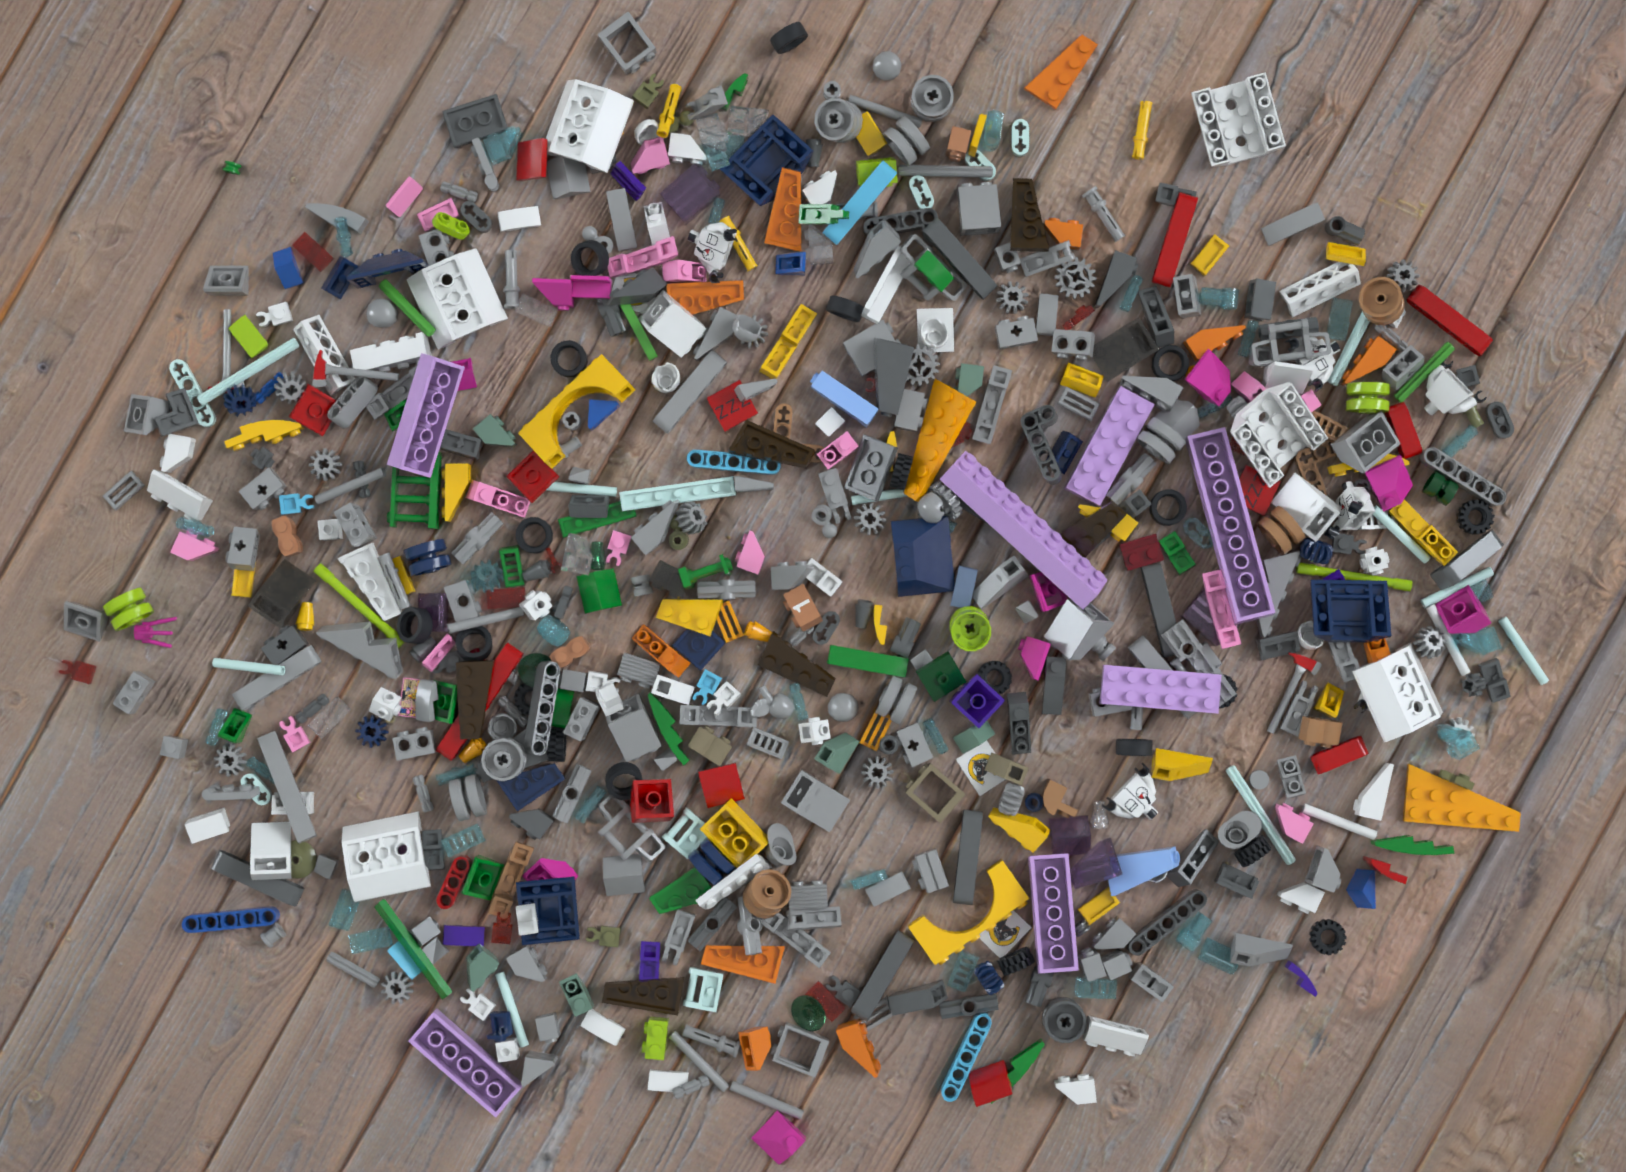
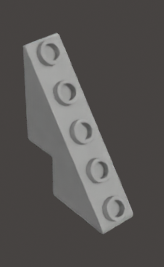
[1256,551,1301,637]
[316,622,403,679]

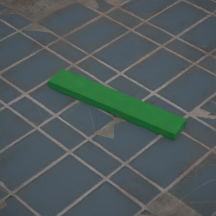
[374,899,452,1000]

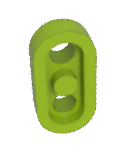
[432,212,470,240]

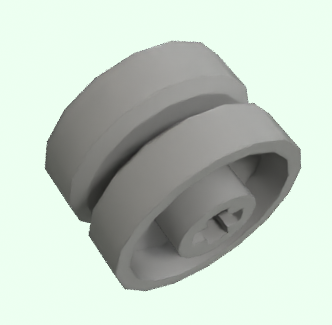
[911,75,954,122]
[814,98,863,143]
[883,116,930,166]
[1136,417,1186,464]
[875,676,917,725]
[481,737,527,781]
[449,774,487,822]

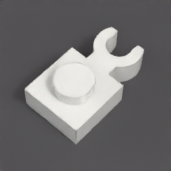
[256,302,293,327]
[585,671,621,692]
[707,681,741,716]
[460,988,496,1021]

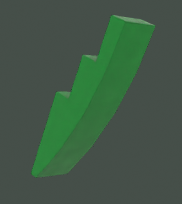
[827,645,909,677]
[648,692,690,766]
[1370,835,1455,855]
[991,1038,1045,1104]

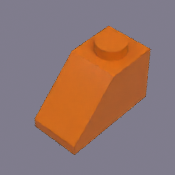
[738,1027,772,1071]

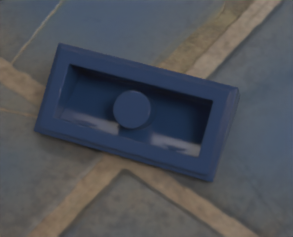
[321,256,359,300]
[1045,431,1083,475]

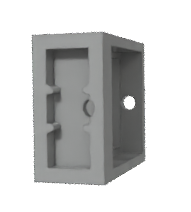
[598,12,657,75]
[334,502,377,548]
[563,697,601,741]
[770,1022,829,1077]

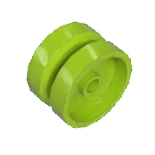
[1346,382,1390,414]
[103,588,154,631]

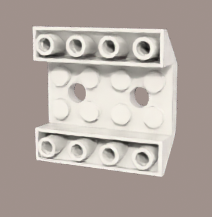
[1191,72,1286,167]
[546,79,634,173]
[406,249,508,350]
[1230,382,1328,488]
[1352,643,1443,742]
[342,811,431,902]

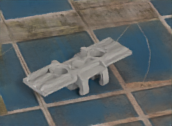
[1161,619,1237,707]

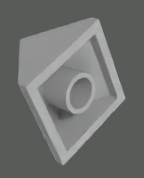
[547,156,591,200]
[203,266,249,296]
[64,601,109,642]
[603,854,645,896]
[521,1051,559,1087]

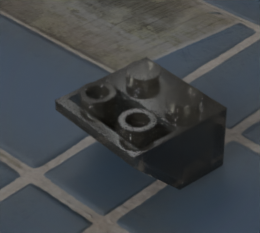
[649,560,687,600]

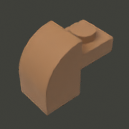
[1042,779,1078,818]

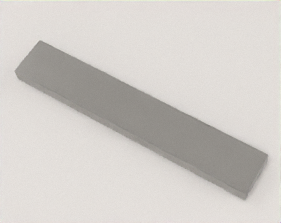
[257,731,317,844]

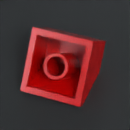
[630,779,674,823]

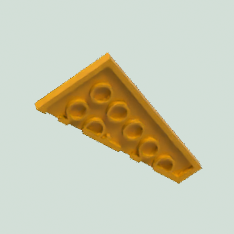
[1403,764,1521,832]

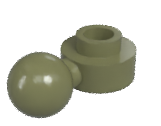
[669,110,694,134]
[669,515,689,550]

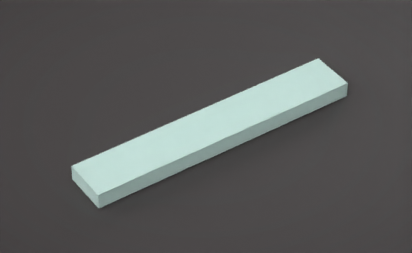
[619,476,736,511]

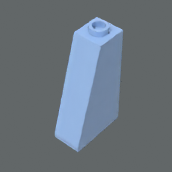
[810,371,878,428]
[1104,847,1180,896]

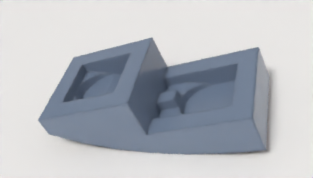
[950,565,978,608]

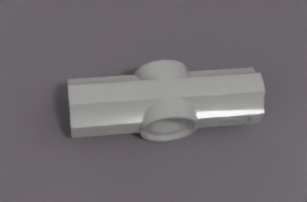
[1106,453,1157,505]
[451,512,504,565]
[697,580,756,599]
[552,764,592,823]
[737,896,763,956]

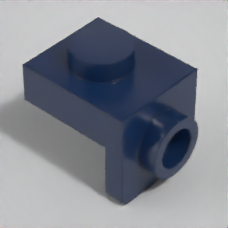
[487,1011,513,1042]

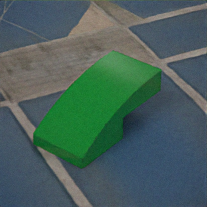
[721,73,749,111]
[914,250,954,292]
[1159,531,1196,576]
[551,688,574,728]

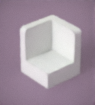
[815,407,845,437]
[595,683,624,717]
[516,903,539,935]

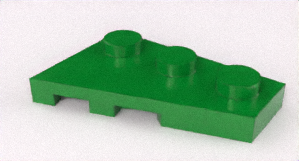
[649,867,712,914]

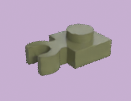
[632,73,664,109]
[1438,769,1475,790]
[586,925,621,947]

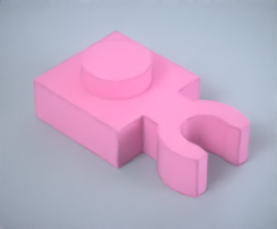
[606,530,632,566]
[280,716,311,752]

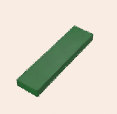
[558,501,637,538]

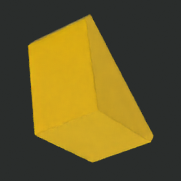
[1313,682,1345,718]

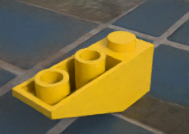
[442,464,471,522]
[1078,504,1139,541]
[1151,748,1213,781]
[988,807,1050,853]

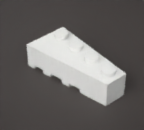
[350,332,432,372]

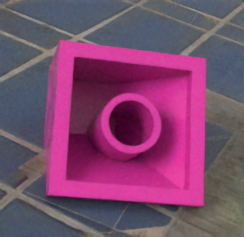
[532,278,574,311]
[1185,349,1231,406]
[1365,455,1413,512]
[1435,585,1491,634]
[1018,636,1051,680]
[522,858,578,881]
[751,1110,806,1165]

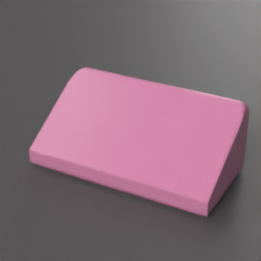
[386,177,423,217]
[422,633,456,672]

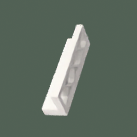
[861,245,910,324]
[1279,262,1361,318]
[293,315,355,395]

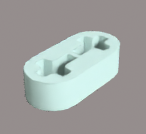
[1011,119,1029,157]
[965,150,996,181]
[909,175,934,209]
[241,773,272,805]

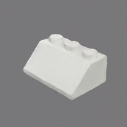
[147,469,213,521]
[1082,1015,1149,1056]

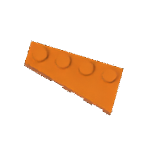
[1024,35,1098,110]
[764,167,801,252]
[667,280,744,315]
[701,945,785,984]

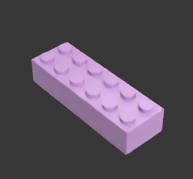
[387,353,465,478]
[1064,386,1155,507]
[1100,665,1222,714]
[1028,853,1079,974]
[408,1009,522,1117]

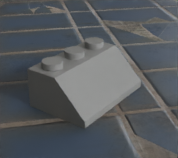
[1331,411,1401,473]

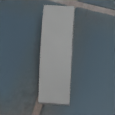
[606,188,637,251]
[1261,202,1325,246]
[305,203,369,234]

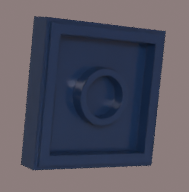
[672,629,726,671]

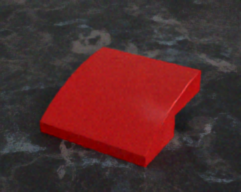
[698,763,745,808]
[1363,856,1408,884]
[969,1060,1013,1107]

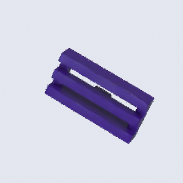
[610,161,646,201]

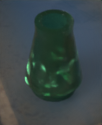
[587,541,607,570]

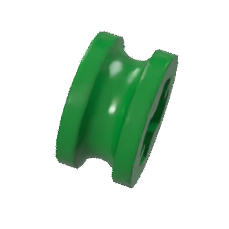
[223,161,242,175]

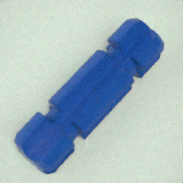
[256,372,284,404]

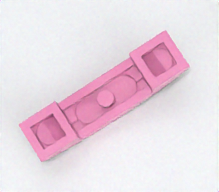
[608,236,678,278]
[1202,569,1241,649]

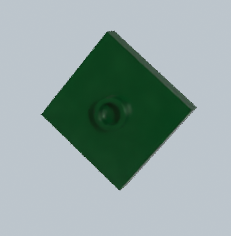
[915,651,966,702]

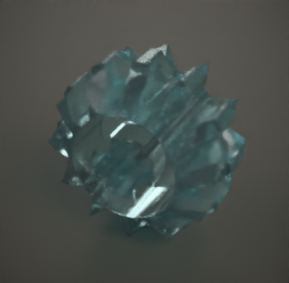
[471,560,504,593]
[537,615,570,647]

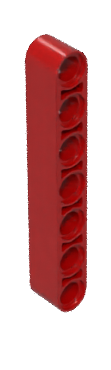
[436,643,524,762]

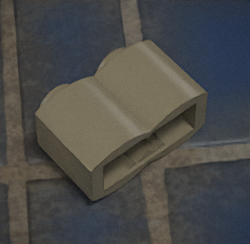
[687,725,732,766]

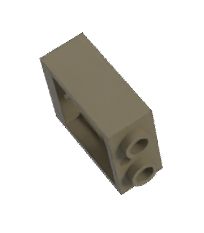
[905,763,966,823]

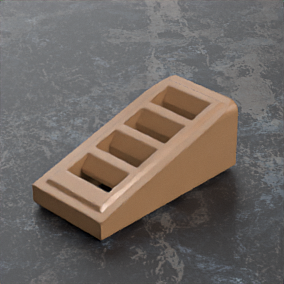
[1312,411,1348,442]

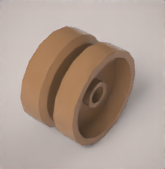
[1359,277,1405,326]
[1257,506,1305,555]
[743,869,791,919]

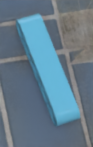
[822,160,898,245]
[687,450,781,475]
[941,1012,992,1102]

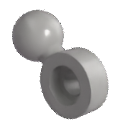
[582,226,613,254]
[812,505,837,538]

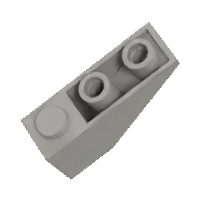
[854,219,901,279]
[693,307,737,362]
[1120,376,1183,412]
[631,500,680,555]
[972,556,1028,610]
[1230,933,1293,967]

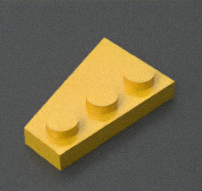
[656,599,723,637]

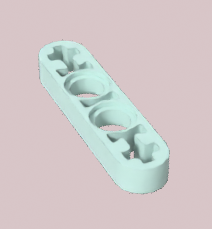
[169,359,216,427]

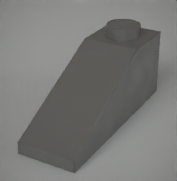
[1095,250,1138,308]
[1138,286,1174,349]
[1042,657,1066,715]
[1166,829,1219,887]

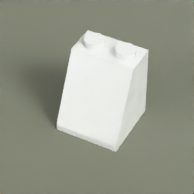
[638,290,706,358]

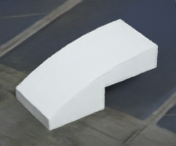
[497,206,541,232]
[806,558,842,597]
[580,1009,625,1046]
[648,1069,689,1092]

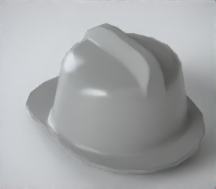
[1218,811,1262,849]
[766,823,797,868]

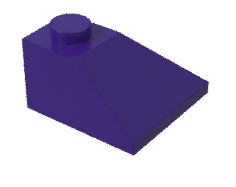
[949,674,1005,728]

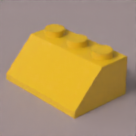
[700,798,768,868]

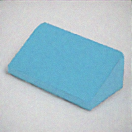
[387,941,421,980]

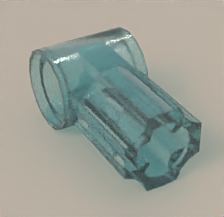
[982,110,1004,152]
[1199,287,1239,310]
[1176,911,1212,952]

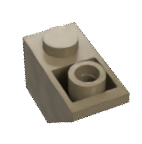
[984,752,1029,786]

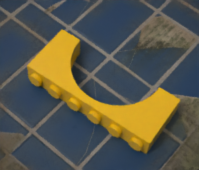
[518,354,635,469]
[908,859,1030,965]

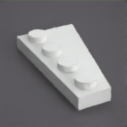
[337,543,402,621]
[696,854,772,910]

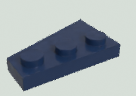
[496,763,566,812]

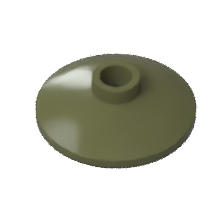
[291,840,317,879]

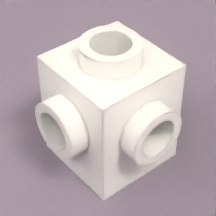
[1359,546,1389,575]
[519,590,552,620]
[369,687,402,722]
[798,717,831,745]

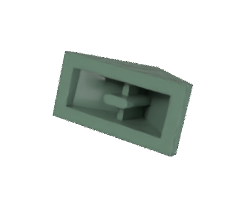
[953,721,995,754]

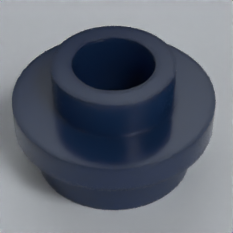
[1025,793,1044,812]

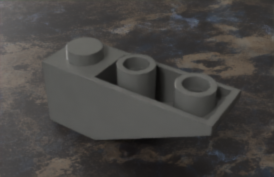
[606,267,667,306]
[1007,692,1031,755]

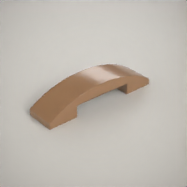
[488,841,534,919]

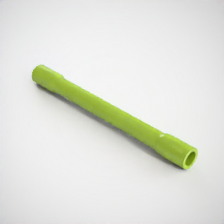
[1296,562,1412,592]
[313,563,405,648]

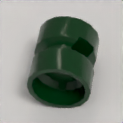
[1422,471,1459,506]

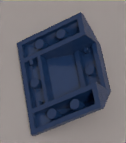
[720,114,814,206]
[346,249,429,289]
[891,515,955,597]
[1310,580,1392,642]
[516,876,580,945]

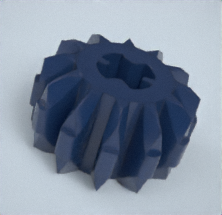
[223,383,257,417]
[1299,538,1333,564]
[355,715,389,748]
[974,961,1004,995]

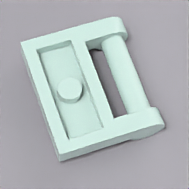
[662,807,707,859]
[683,967,724,1012]

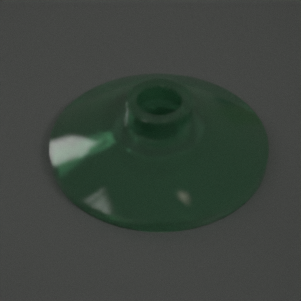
[518,653,552,688]
[791,995,826,1032]

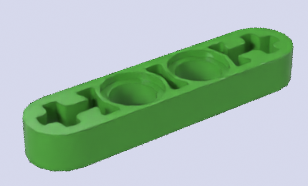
[620,304,658,361]

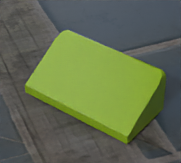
[228,315,268,359]

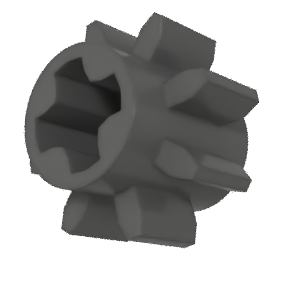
[250,446,275,470]
[1462,673,1487,697]

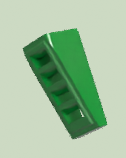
[499,545,525,588]

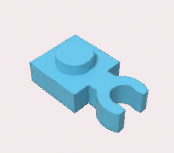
[279,493,315,515]
[693,669,722,705]

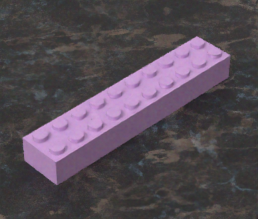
[1185,427,1275,625]
[940,450,1107,610]

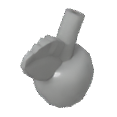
[750,685,794,719]

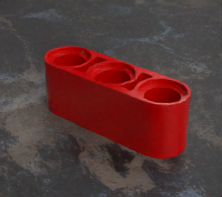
[1384,402,1422,460]
[1310,735,1369,775]
[436,855,472,909]

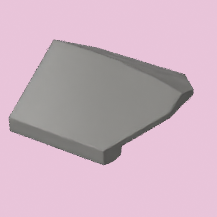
[1155,400,1200,440]

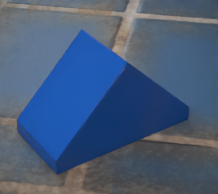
[273,247,303,289]
[775,252,806,276]
[588,399,620,431]
[1346,869,1376,909]

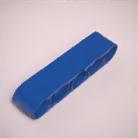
[182,906,280,933]

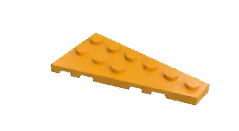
[904,378,976,502]

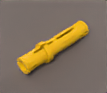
[656,84,682,138]
[1132,101,1153,160]
[719,216,758,272]

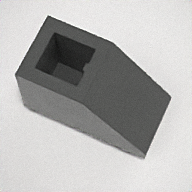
[509,808,555,840]

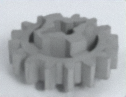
[1054,257,1097,300]
[906,344,940,387]
[928,481,963,520]

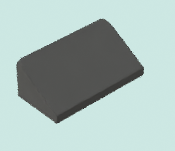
[568,495,610,518]

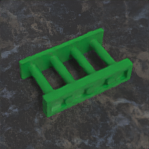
[387,452,442,529]
[678,554,734,589]

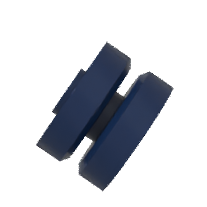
[403,539,452,576]
[688,837,736,886]

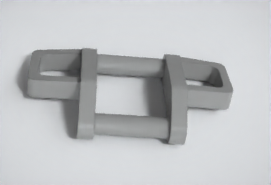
[900,234,967,301]
[1251,318,1331,366]
[598,795,665,862]

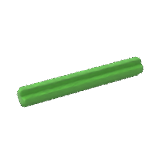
[379,279,436,337]
[1394,342,1455,402]

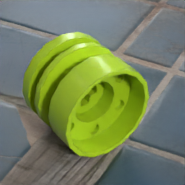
[949,606,991,651]

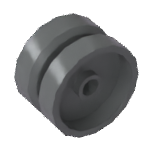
[1042,997,1086,1043]

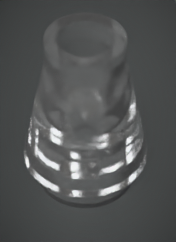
[1090,801,1109,829]

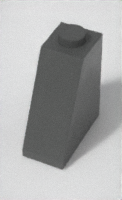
[888,980,948,1016]

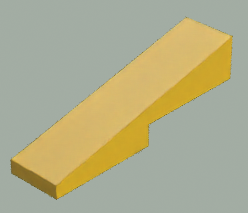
[759,304,817,379]

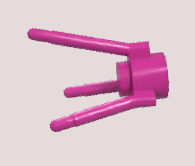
[134,617,177,648]

